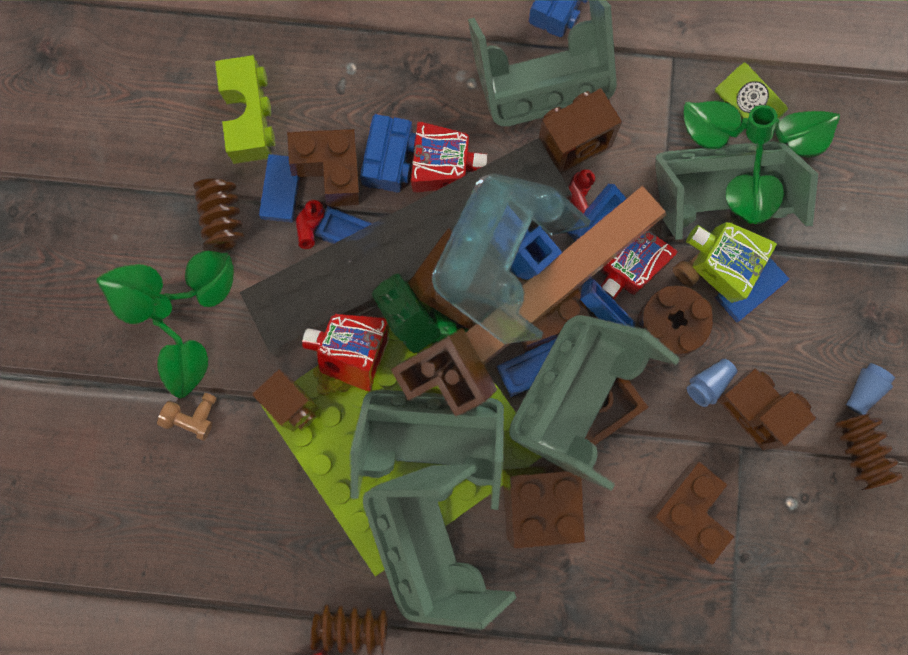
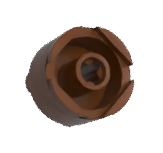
[636,286,713,358]

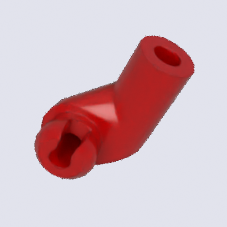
[566,169,595,220]
[296,200,325,249]

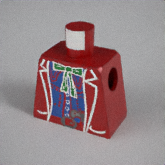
[411,122,487,192]
[599,230,678,300]
[302,314,389,392]

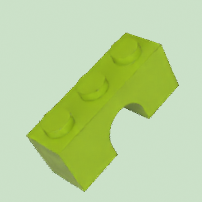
[215,55,275,164]

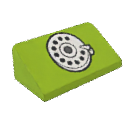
[714,62,788,120]

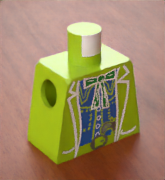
[686,222,777,303]

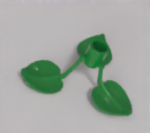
[684,101,840,224]
[96,250,234,399]

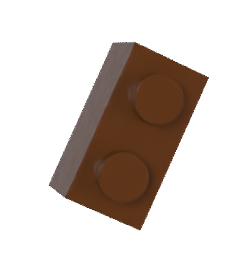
[252,369,319,432]

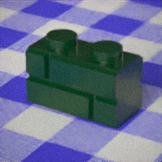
[372,273,441,354]

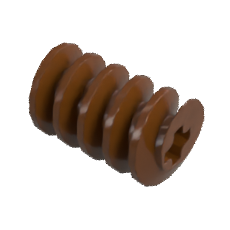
[193,178,245,252]
[835,412,903,490]
[310,604,387,655]

